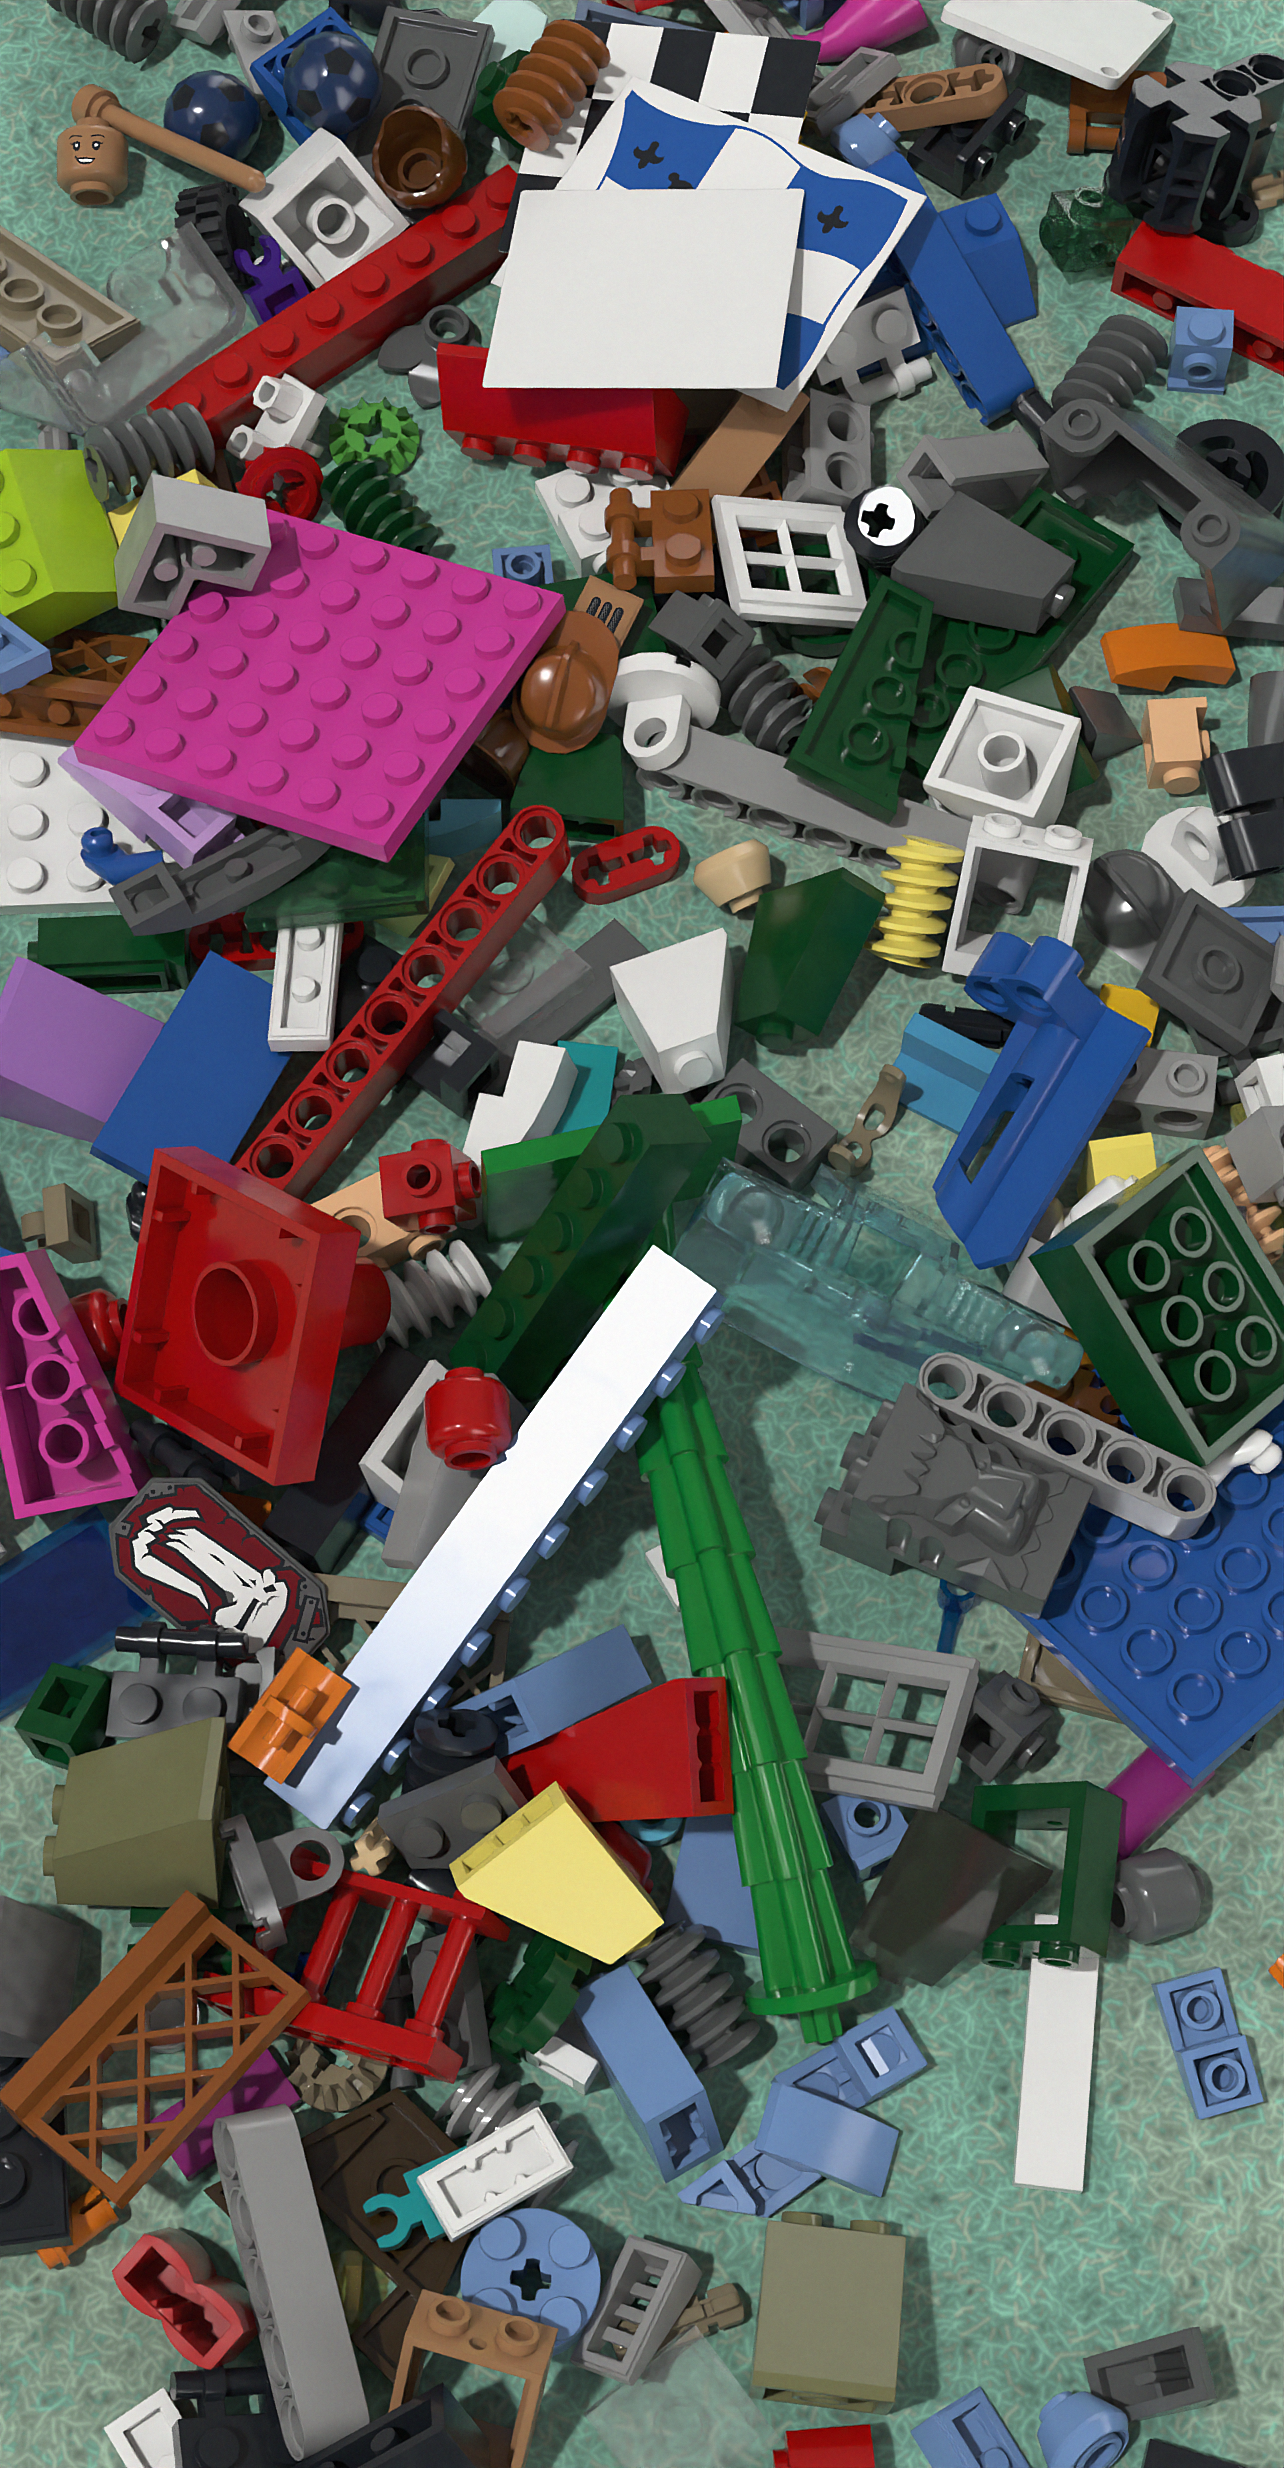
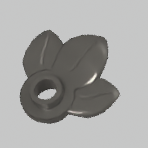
[378,305,483,408]

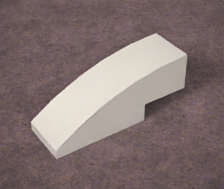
[457,1040,578,1230]

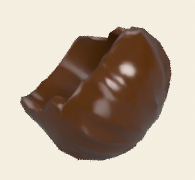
[372,106,468,210]

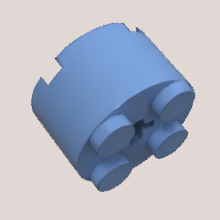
[460,2208,601,2357]

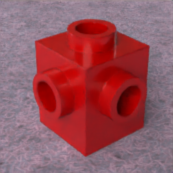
[378,1139,482,1235]

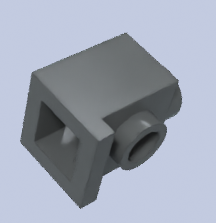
[648,589,757,681]

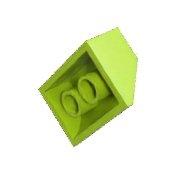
[0,448,119,643]

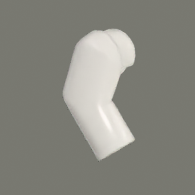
[1200,1428,1282,1487]

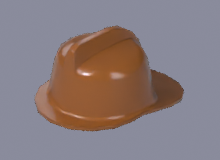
[512,611,619,753]

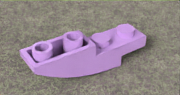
[57,745,245,915]

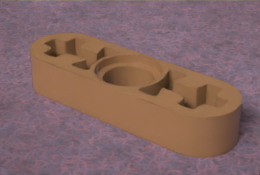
[852,63,1009,132]

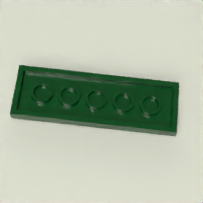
[904,487,1135,781]

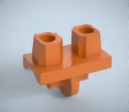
[226,1646,352,1785]

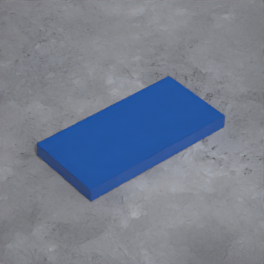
[89,950,295,1186]

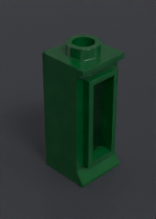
[27,915,191,993]

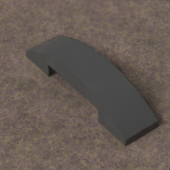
[108,824,332,936]

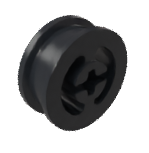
[1157,419,1284,541]

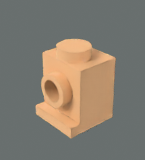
[1140,697,1210,794]

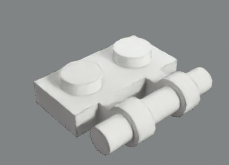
[811,286,932,410]

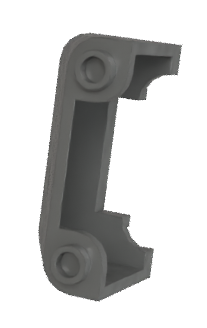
[1040,398,1284,632]

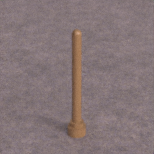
[71,84,266,193]

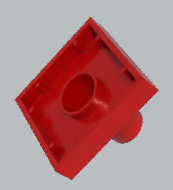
[113,1146,391,1486]

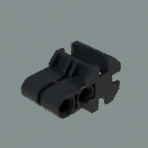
[1106,53,1284,235]
[1200,741,1284,881]

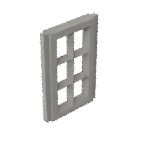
[774,1626,980,1812]

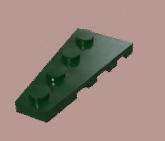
[783,574,934,824]

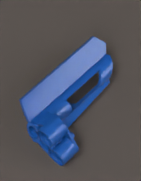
[932,932,1152,1270]

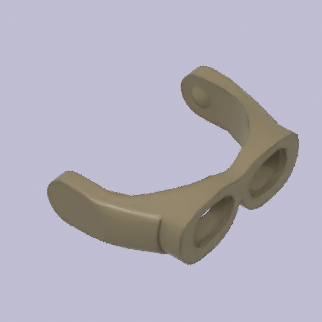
[828,1064,907,1177]

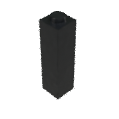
[261,1341,428,1575]

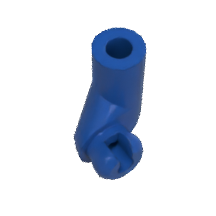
[80,827,165,886]

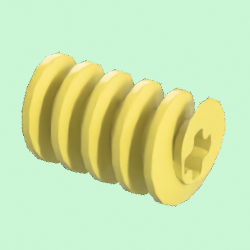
[863,834,965,968]

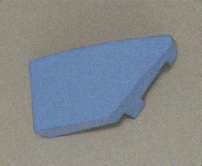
[677,2138,823,2218]

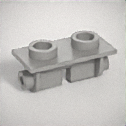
[221,10,284,121]

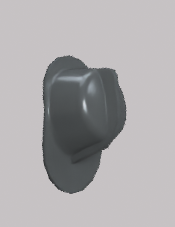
[1081,849,1184,972]

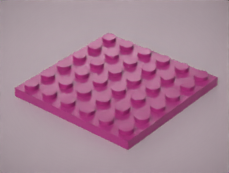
[73,509,566,863]

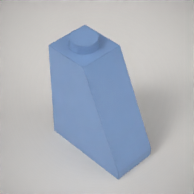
[451,1624,652,1759]
[572,1963,724,2184]

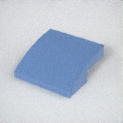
[663,1814,828,1957]

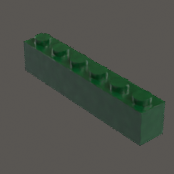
[448,1094,712,1400]

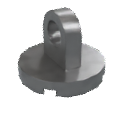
[218,1814,344,1951]

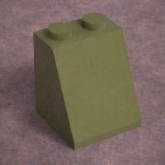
[43,1717,232,1909]
[748,2211,906,2415]

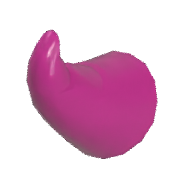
[791,0,929,64]

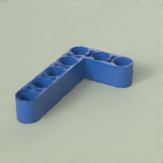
[862,151,1035,426]

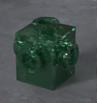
[1039,186,1135,272]

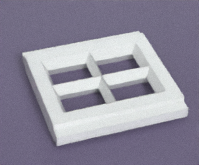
[710,495,867,628]

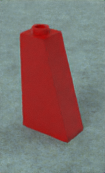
[499,1677,734,1822]

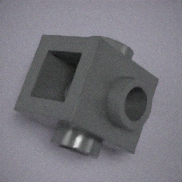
[957,1670,1054,1784]

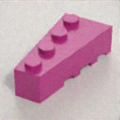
[0,1249,153,1519]

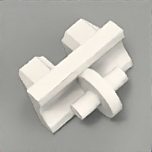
[226,373,328,491]

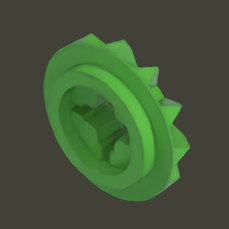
[329,397,420,475]

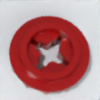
[235,444,324,521]

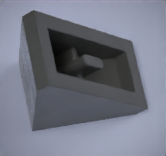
[1083,2327,1217,2423]

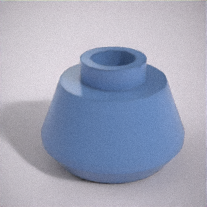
[830,112,901,170]
[1037,2391,1129,2468]

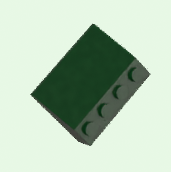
[1028,1144,1284,1467]

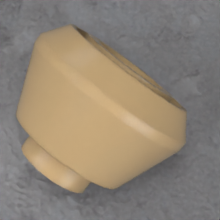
[693,839,771,914]

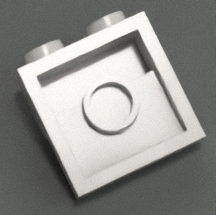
[535,468,670,578]

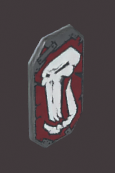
[108,1477,331,1671]

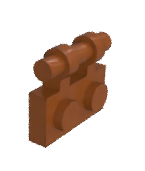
[604,487,714,594]

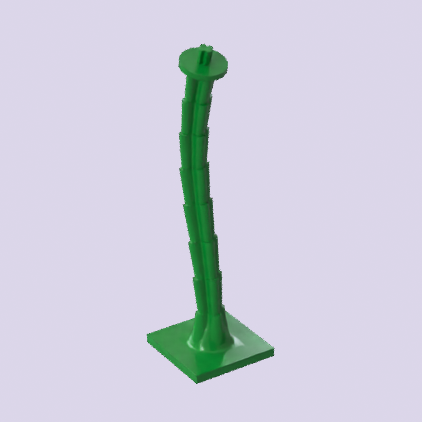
[481,1095,880,2044]

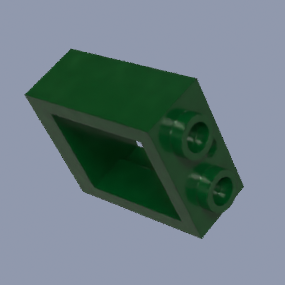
[956,1781,1123,1969]

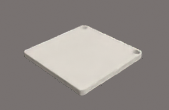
[941,0,1173,90]

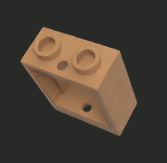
[388,2289,558,2468]

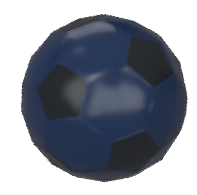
[283,31,383,135]
[163,70,262,170]

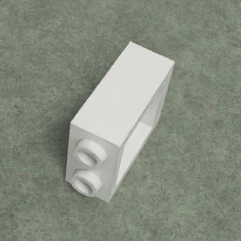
[942,813,1094,976]

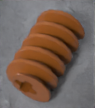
[493,20,611,152]

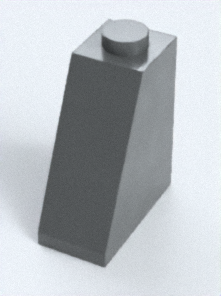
[890,490,1076,634]

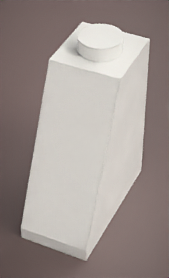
[609,928,735,1094]

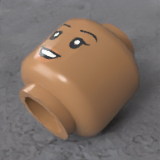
[57,117,129,205]

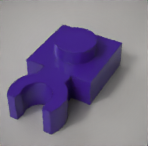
[233,234,309,326]

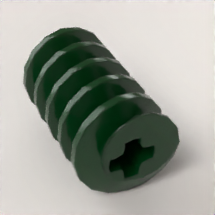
[320,457,438,555]

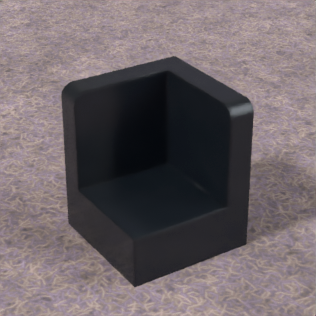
[406,1008,500,1118]

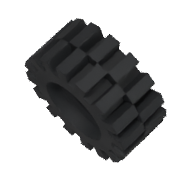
[174,181,256,292]

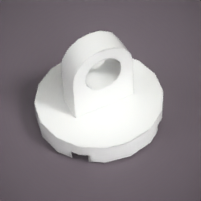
[606,652,721,771]
[1141,806,1256,907]

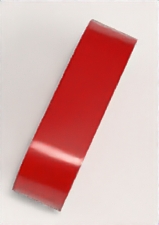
[571,826,681,906]

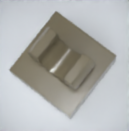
[21,1183,98,1264]

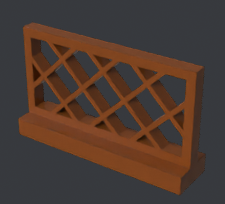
[0,628,150,741]
[0,1889,312,2209]

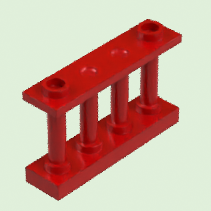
[197,1846,511,2084]

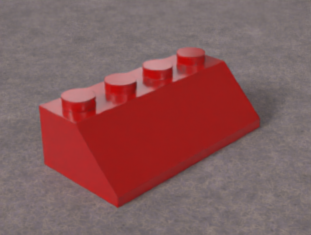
[436,342,690,481]

